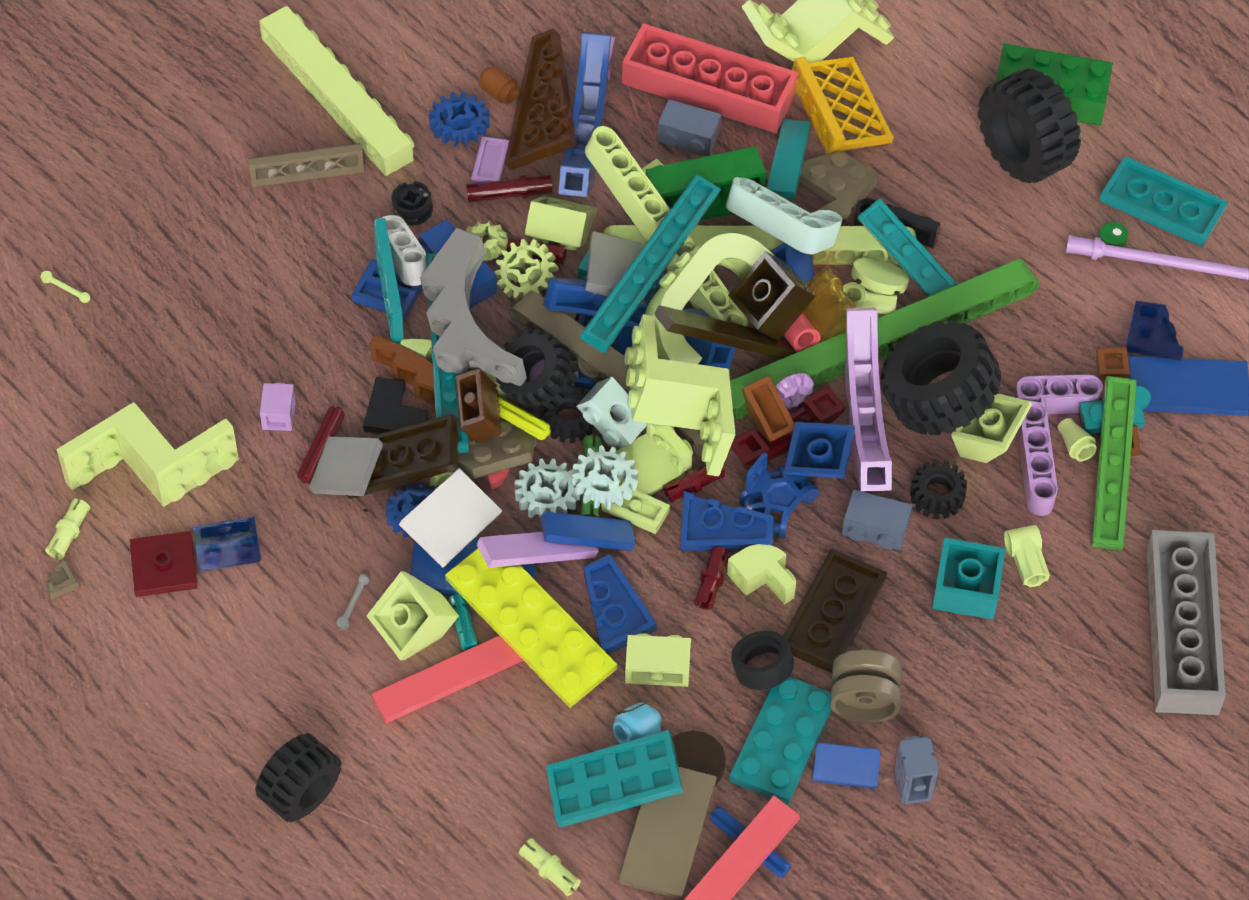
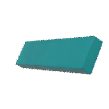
[767,119,811,200]
[857,198,957,297]

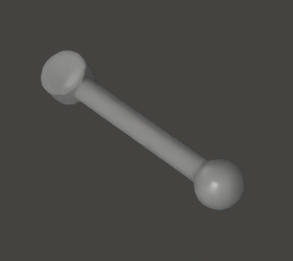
[336,573,370,630]

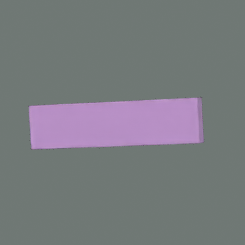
[477,532,599,568]

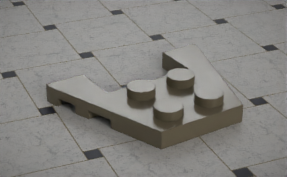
[765,151,879,218]

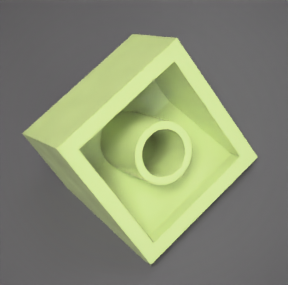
[525,195,597,250]
[951,394,1032,463]

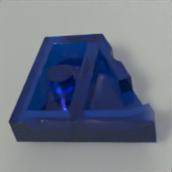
[1126,301,1184,360]

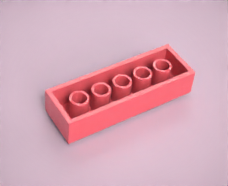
[622,23,798,134]

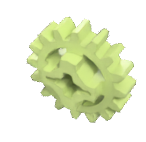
[494,239,559,302]

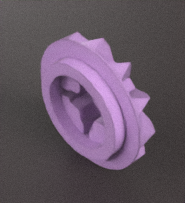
[775,373,814,411]

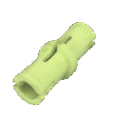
[45,499,90,560]
[519,838,581,896]

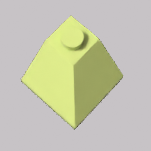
[367,571,459,661]

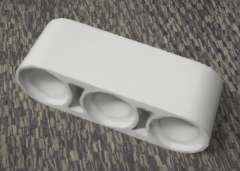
[382,215,427,286]

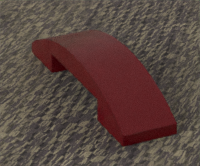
[730,386,846,466]

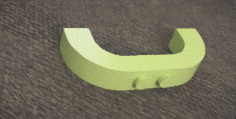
[645,233,775,364]

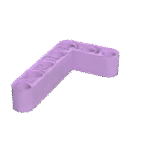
[1014,375,1103,516]

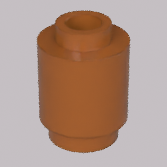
[479,65,520,105]

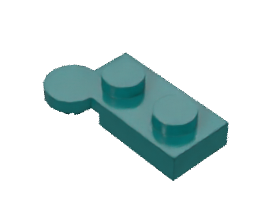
[1079,386,1151,434]

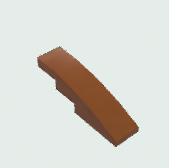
[370,334,435,404]

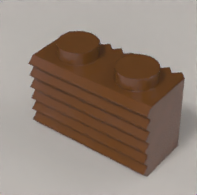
[455,368,502,443]

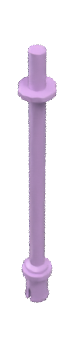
[1066,235,1249,280]

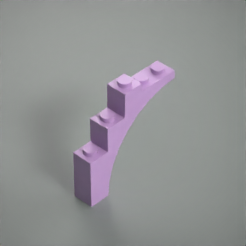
[845,307,892,491]

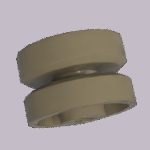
[830,650,902,723]

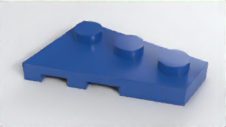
[680,491,775,551]
[583,554,657,654]

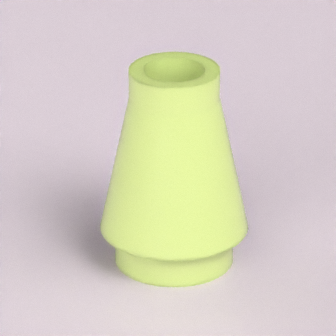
[1058,418,1097,462]

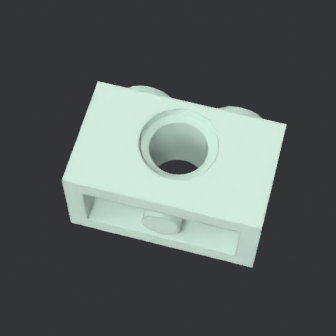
[577,377,647,450]

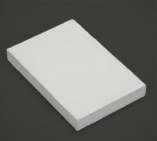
[399,468,502,568]

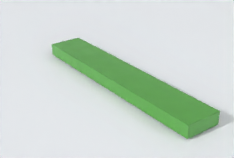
[1091,376,1137,551]

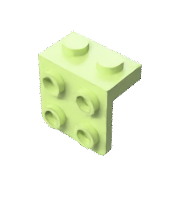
[615,423,693,496]

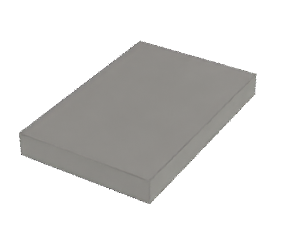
[585,231,645,304]

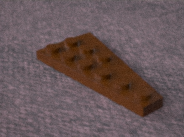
[504,28,577,170]

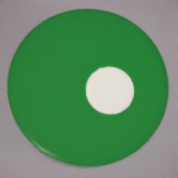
[1098,222,1128,247]

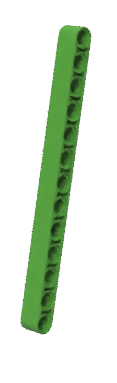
[730,259,1039,422]

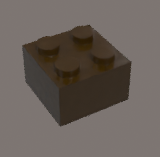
[728,251,816,341]

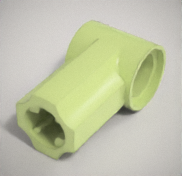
[838,282,897,319]
[1004,525,1050,587]

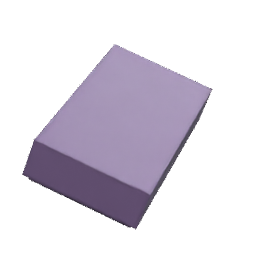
[471,136,509,184]

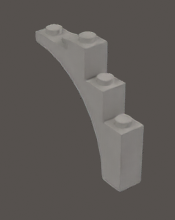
[420,228,527,386]

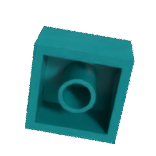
[932,538,1006,620]

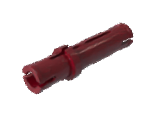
[466,175,553,203]

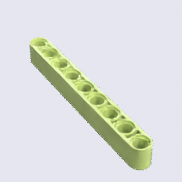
[585,126,748,326]

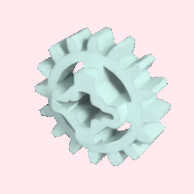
[571,445,638,510]
[515,459,580,521]

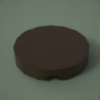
[673,730,726,785]

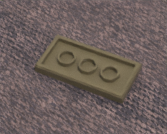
[619,767,717,900]

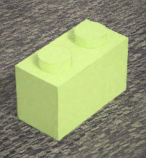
[625,633,691,687]

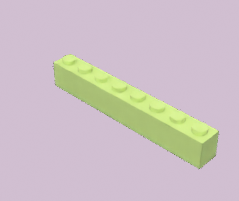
[259,6,414,176]

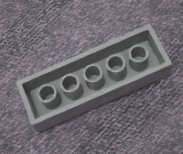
[1146,530,1226,715]

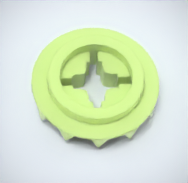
[466,220,508,261]

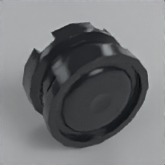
[391,181,433,226]

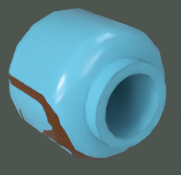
[613,702,662,744]

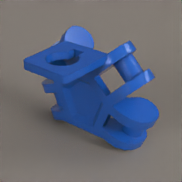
[739,452,820,539]

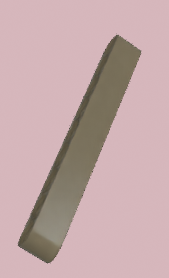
[509,291,706,463]

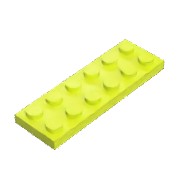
[445,548,617,708]

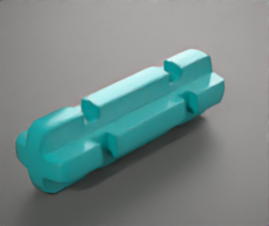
[449,593,477,651]

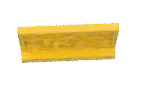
[792,57,894,154]

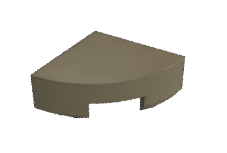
[47,559,79,601]

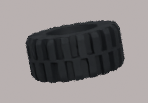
[978,69,1081,183]
[880,321,1001,435]

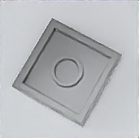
[309,437,383,496]

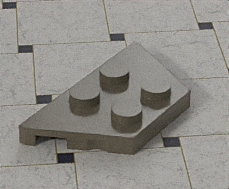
[457,412,542,479]

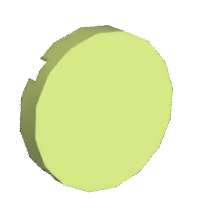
[851,257,909,295]

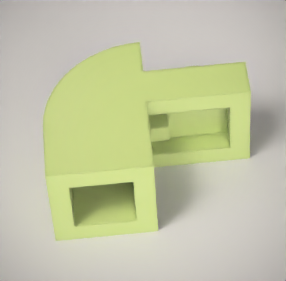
[727,544,796,605]

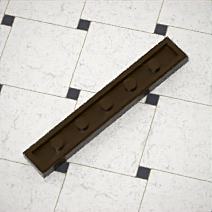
[654,305,797,359]

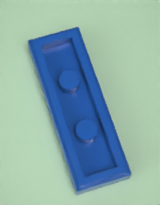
[541,511,635,551]

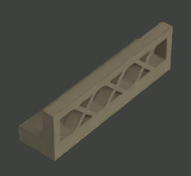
[248,143,365,187]

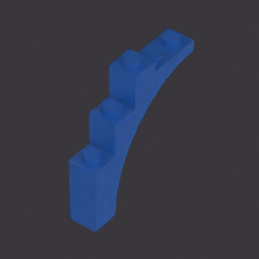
[559,32,611,197]
[543,278,736,369]

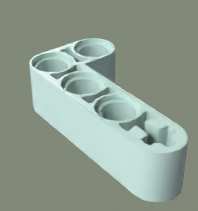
[726,177,842,254]

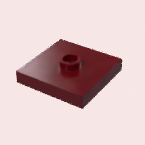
[129,531,198,597]

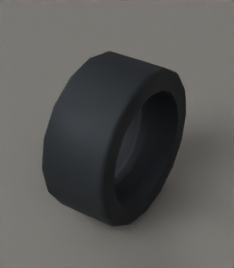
[731,630,794,690]

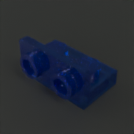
[193,517,261,571]

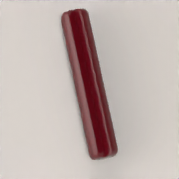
[297,406,345,483]

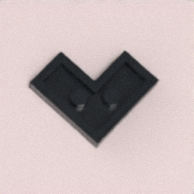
[363,377,429,434]

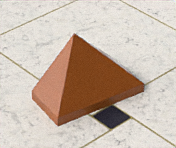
[742,376,795,442]

